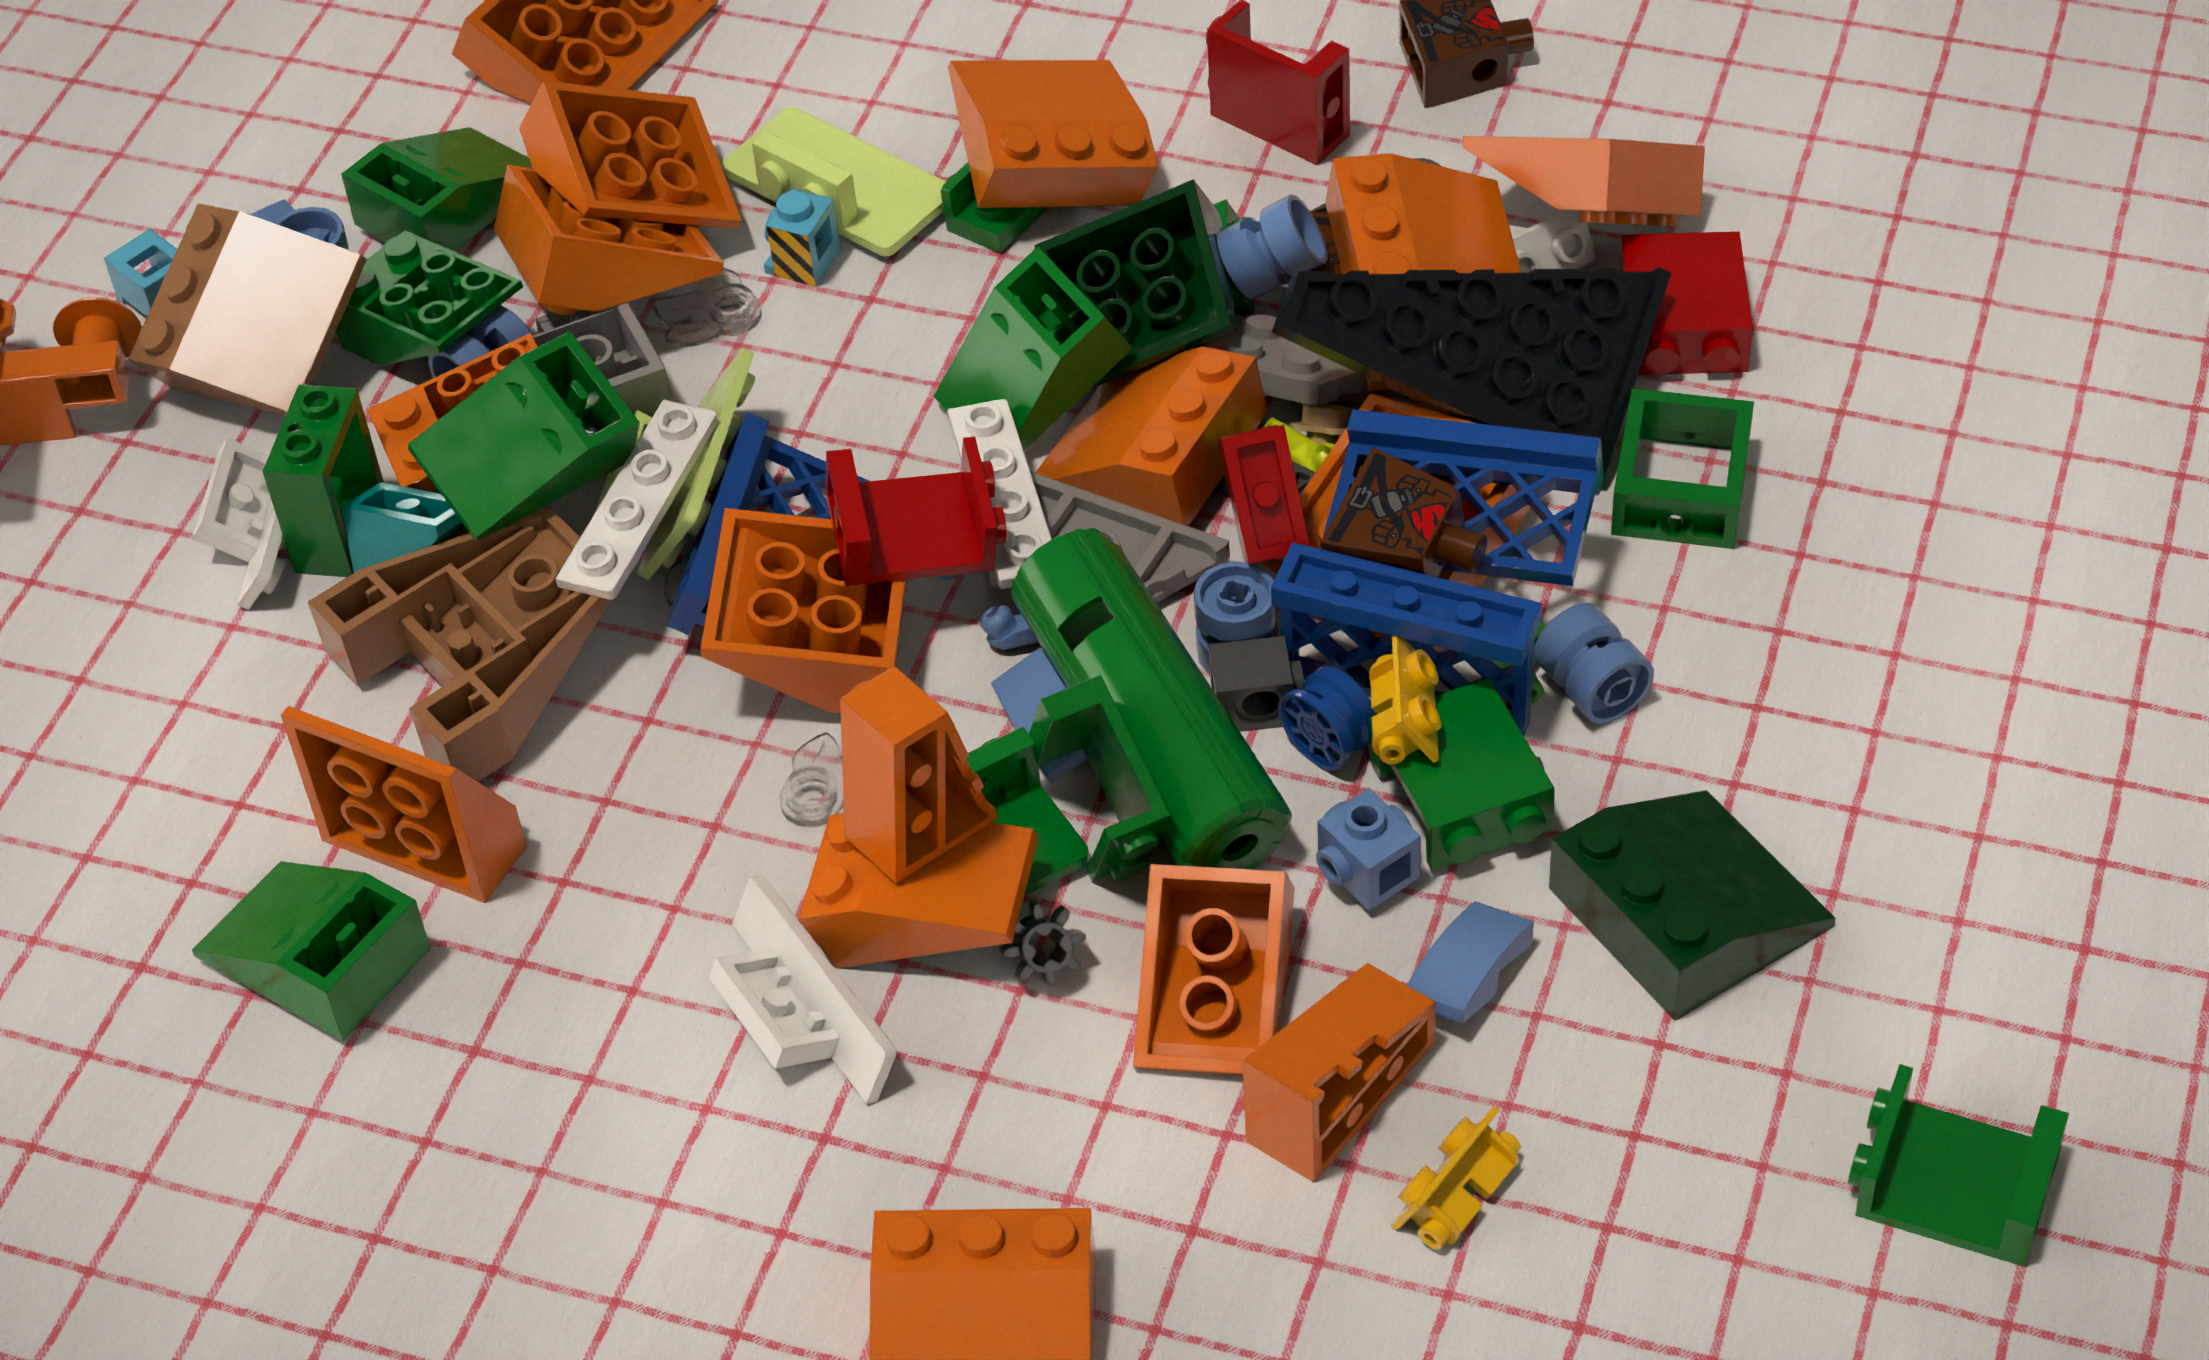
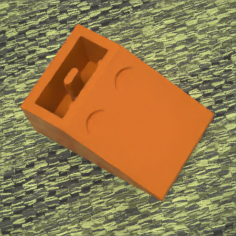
[367,333,537,494]

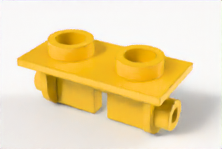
[1369,635,1441,764]
[1391,1106,1521,1250]

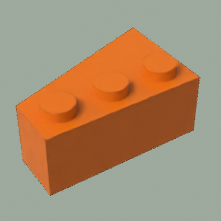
[1242,963,1436,1183]

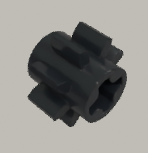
[999,900,1086,987]

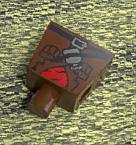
[1399,0,1534,108]
[1321,448,1487,578]

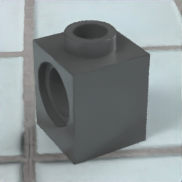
[1208,636,1304,732]

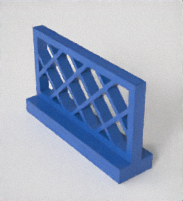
[1321,409,1604,586]
[665,412,869,635]
[1271,542,1542,736]

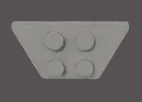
[1194,314,1369,406]
[1030,471,1230,603]

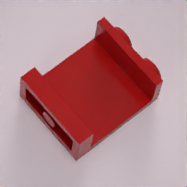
[1206,0,1350,166]
[1619,231,1753,375]
[1217,425,1310,564]
[826,436,1007,586]

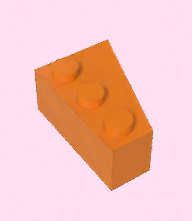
[840,666,999,883]

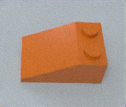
[798,813,1039,968]
[1133,864,1295,1076]

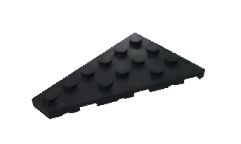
[1272,268,1671,479]

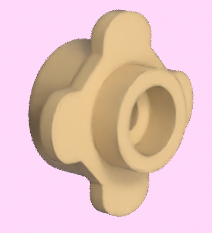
[1291,403,1351,445]

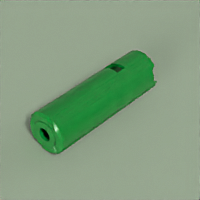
[1011,528,1292,870]

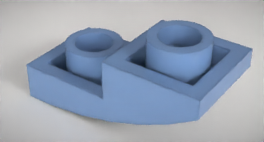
[991,646,1088,784]
[1407,901,1534,1023]

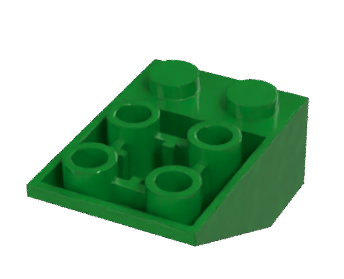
[341,127,533,252]
[336,230,523,365]
[933,247,1133,451]
[408,331,640,542]
[192,861,431,1041]

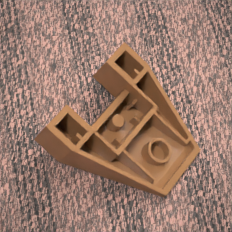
[308,507,611,782]

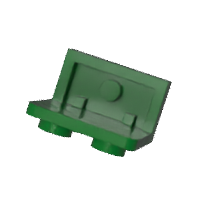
[966,727,1089,896]

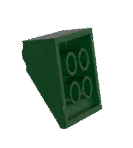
[1034,179,1236,389]
[1549,790,1836,1021]

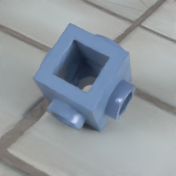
[1316,788,1421,911]

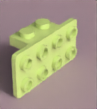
[722,107,946,256]
[596,348,755,580]

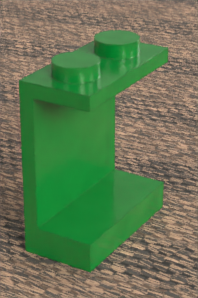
[1029,675,1170,882]
[1368,678,1555,871]
[1848,1064,2069,1267]

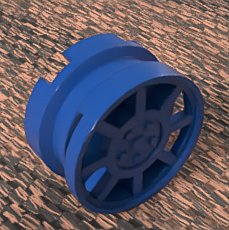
[1278,666,1377,770]

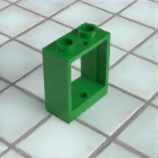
[262,384,384,577]
[1611,388,1754,549]

